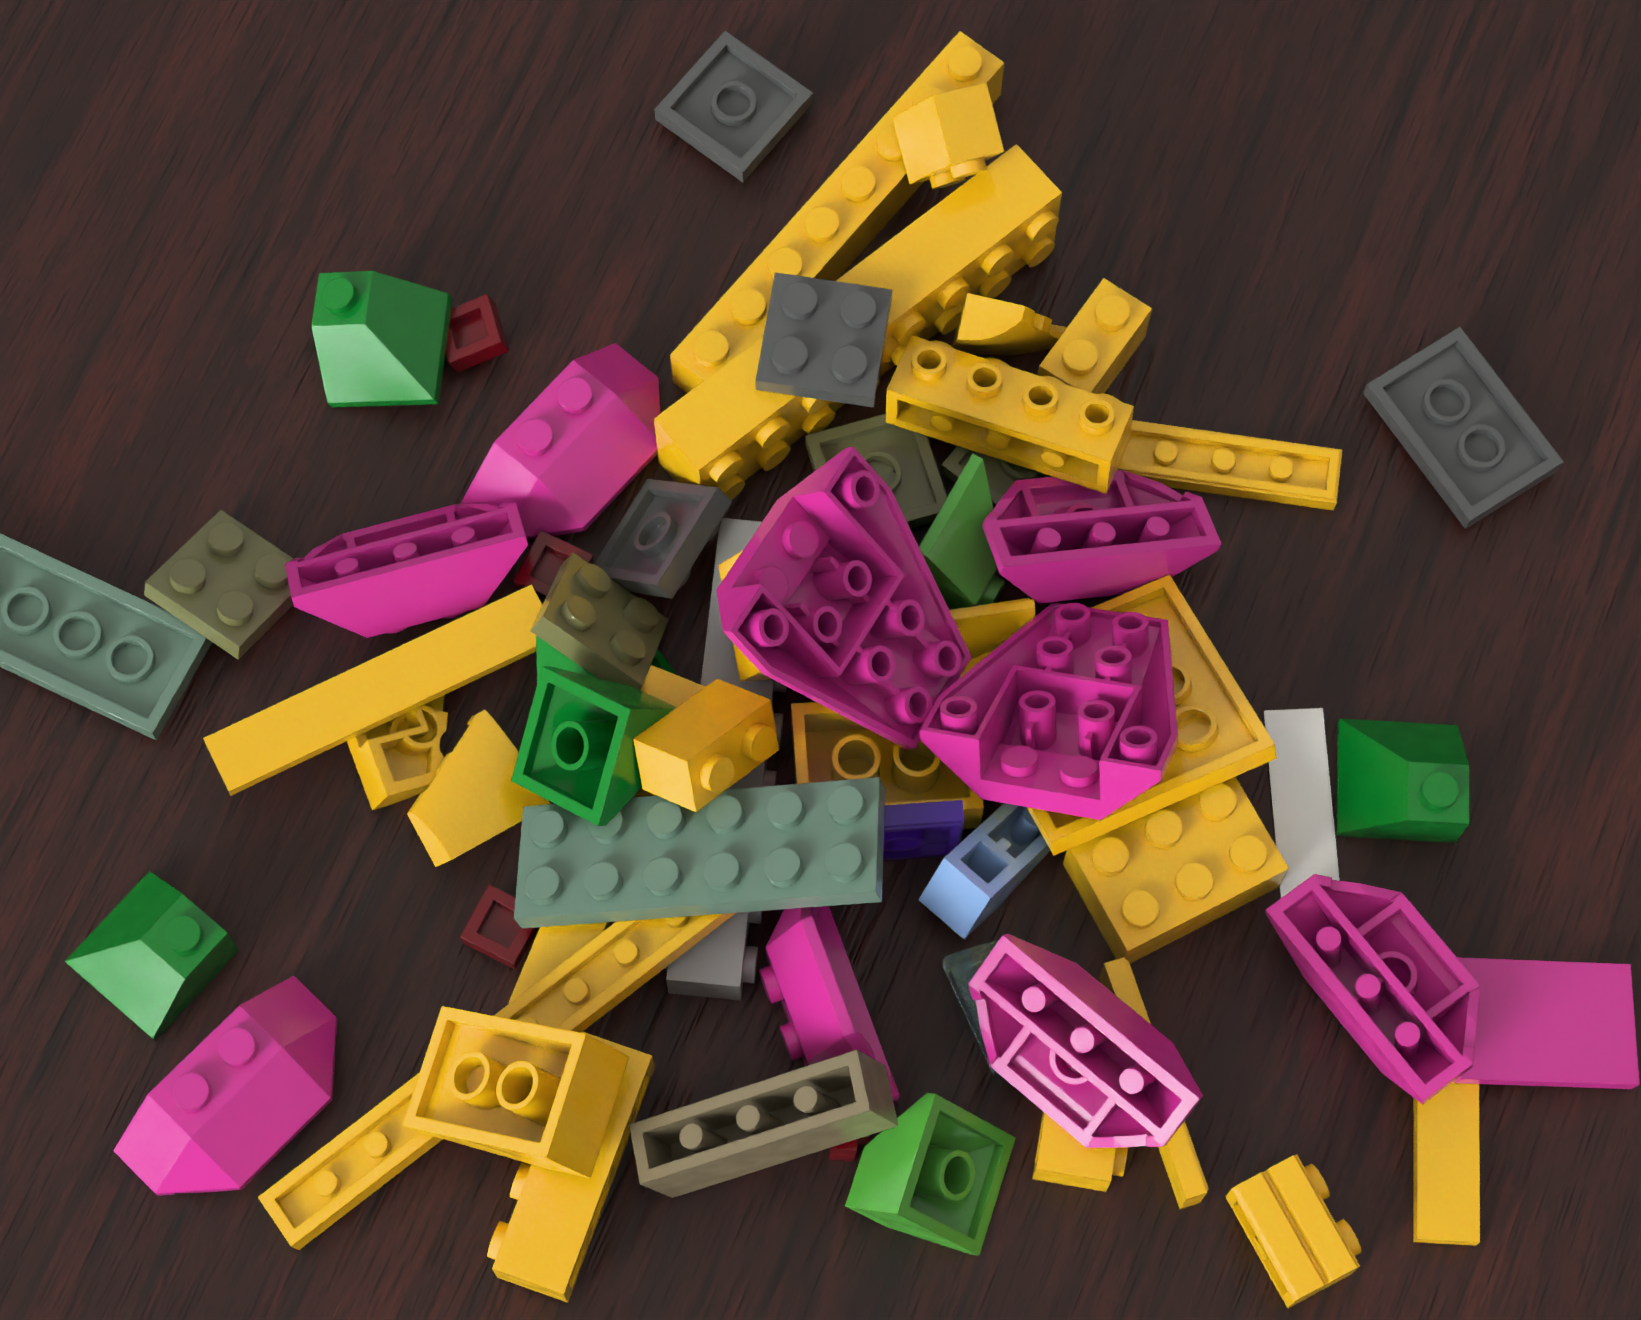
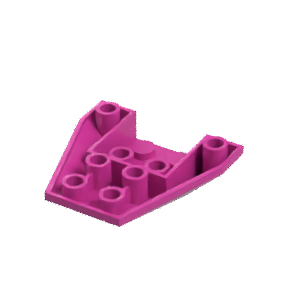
[716,447,972,749]
[920,602,1178,820]

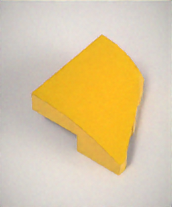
[952,293,1067,355]
[347,695,448,811]
[407,710,550,867]

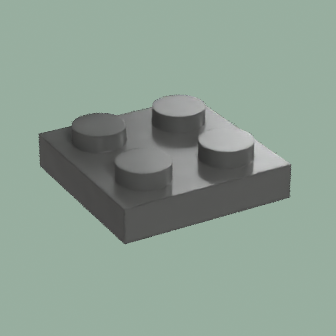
[654,31,813,182]
[756,272,892,407]
[594,479,732,599]

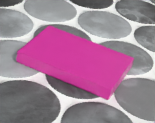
[1454,957,1640,1089]

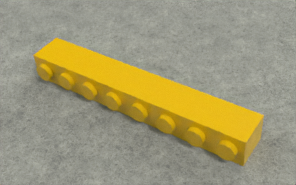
[670,31,1005,393]

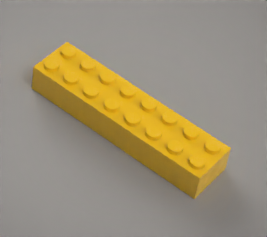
[654,144,1062,500]

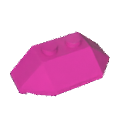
[460,343,661,539]
[982,470,1221,603]
[285,503,528,638]
[1265,874,1481,1105]
[759,906,900,1108]
[968,933,1203,1148]
[113,976,338,1196]

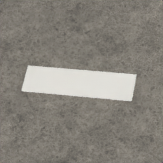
[1264,708,1340,898]

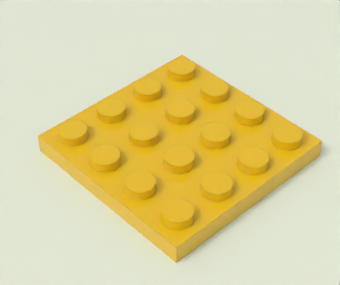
[958,574,1277,856]

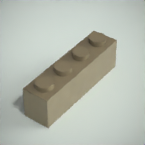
[629,1050,899,1198]

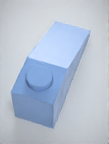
[918,803,1050,939]

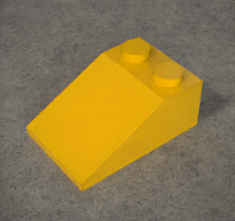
[402,1006,629,1178]

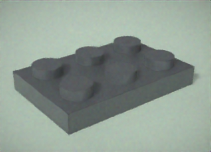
[1363,327,1564,529]

